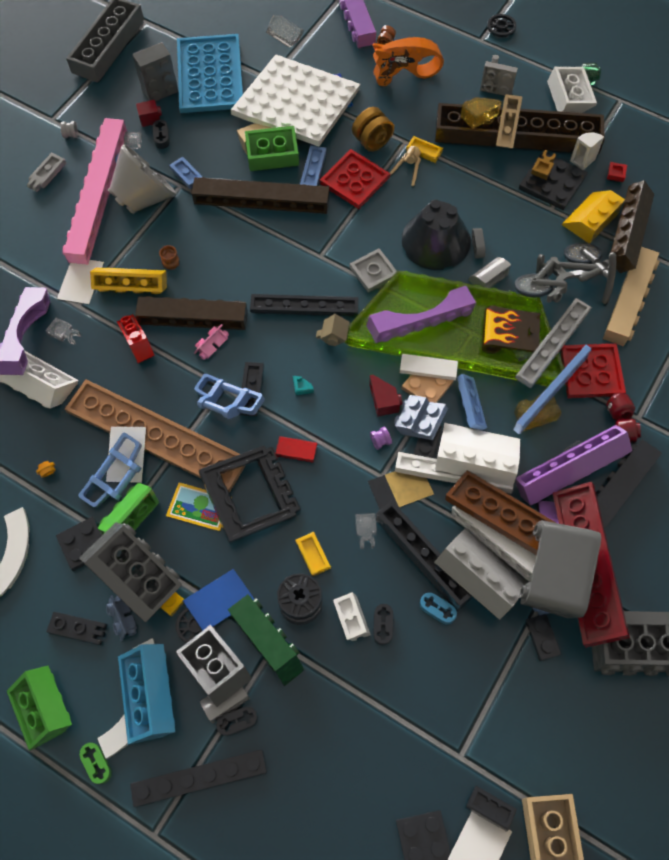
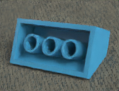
[118,644,175,744]

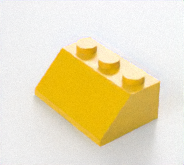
[562,190,625,243]

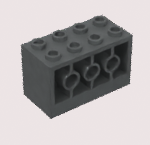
[79,522,182,622]
[592,611,669,676]

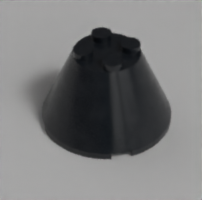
[402,200,471,270]

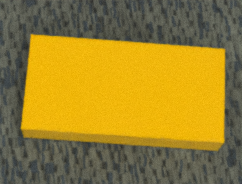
[406,136,443,163]
[295,532,331,577]

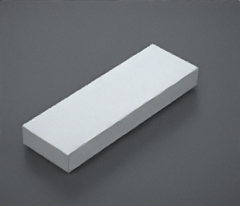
[400,354,458,380]

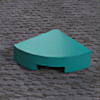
[293,376,314,395]

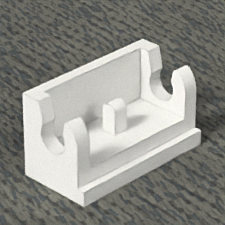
[333,592,371,641]

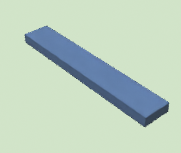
[514,345,591,434]

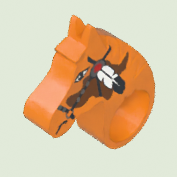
[372,37,444,86]

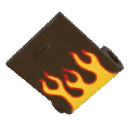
[482,305,540,354]

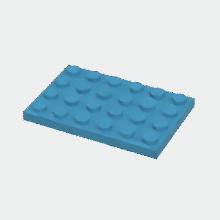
[177,34,243,113]

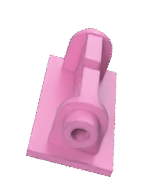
[194,324,229,360]

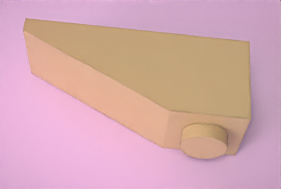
[496,94,522,149]

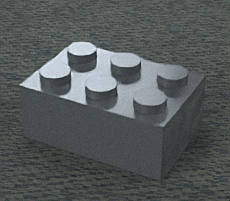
[132,42,179,101]
[176,625,252,707]

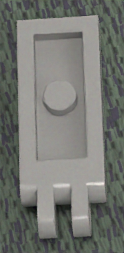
[27,152,66,192]

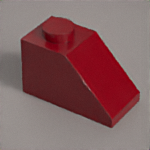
[369,375,402,417]

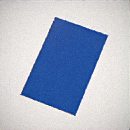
[183,569,254,630]

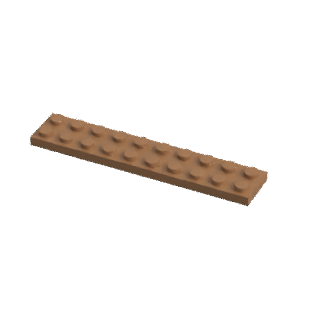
[65,379,246,493]

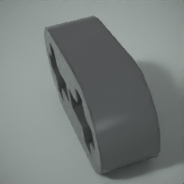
[472,228,485,258]

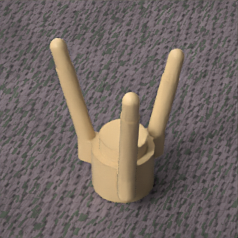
[390,146,421,187]

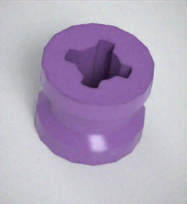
[370,426,392,450]

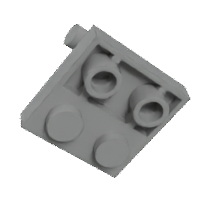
[480,55,518,96]

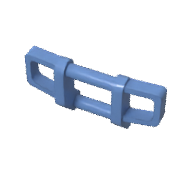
[194,374,265,419]
[78,432,142,508]

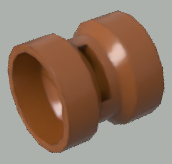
[377,25,396,45]
[159,245,180,270]

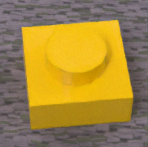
[160,592,184,617]

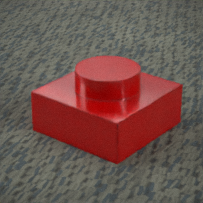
[607,162,627,182]

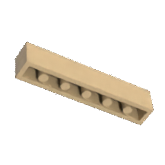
[603,247,660,346]

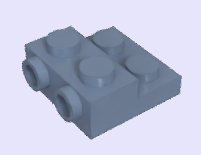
[394,395,448,440]

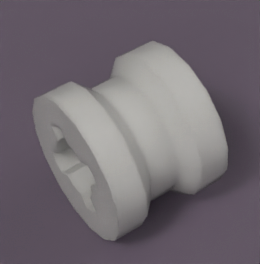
[61,121,78,139]

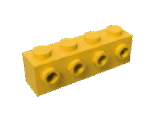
[90,267,167,294]

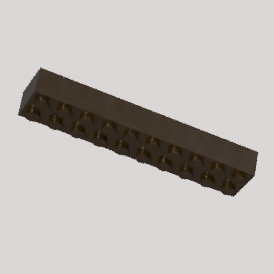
[435,103,605,154]

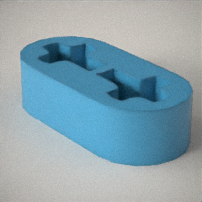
[420,593,457,625]

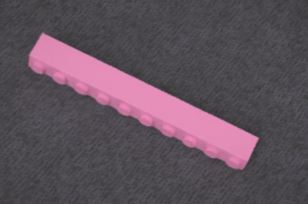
[63,118,127,265]

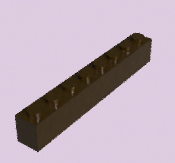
[191,177,329,214]

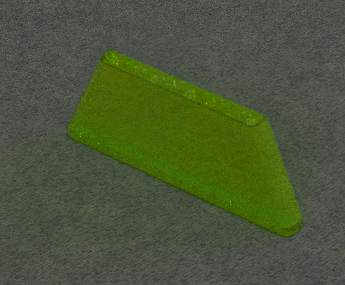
[345,270,564,386]

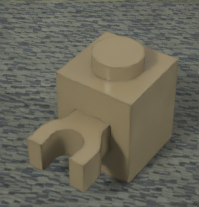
[316,314,349,346]

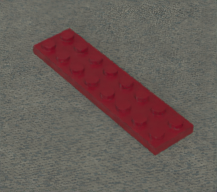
[553,481,630,648]

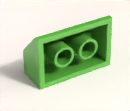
[245,126,299,171]
[98,483,159,535]
[7,666,72,751]

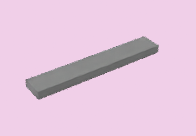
[515,298,592,388]

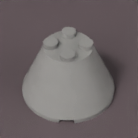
[108,144,176,214]

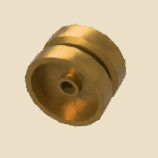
[352,107,394,152]

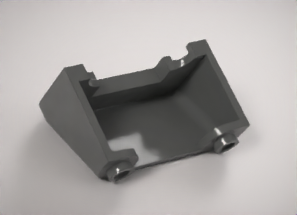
[519,520,602,619]

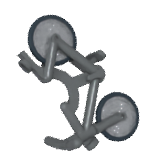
[514,242,616,304]

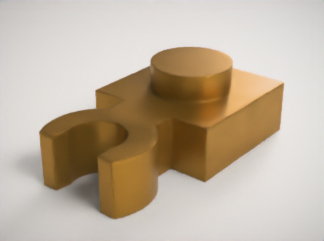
[531,150,556,180]

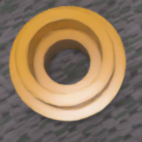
[36,461,56,478]

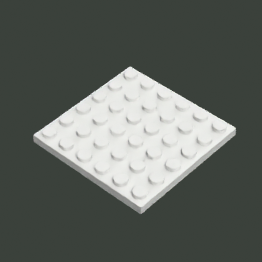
[231,55,360,146]

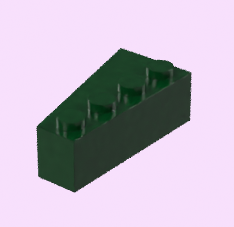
[227,594,304,686]

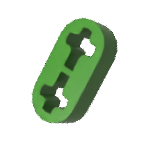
[79,743,112,784]

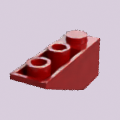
[117,314,155,363]

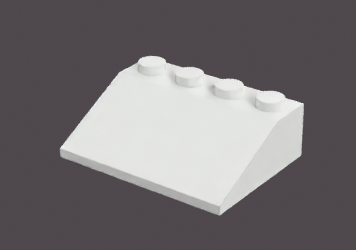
[435,423,520,487]

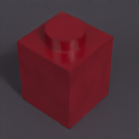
[136,100,162,127]

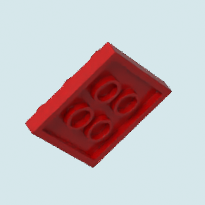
[320,149,390,209]
[560,343,626,398]

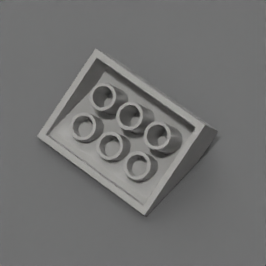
[434,528,528,620]

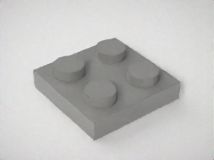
[350,249,398,293]

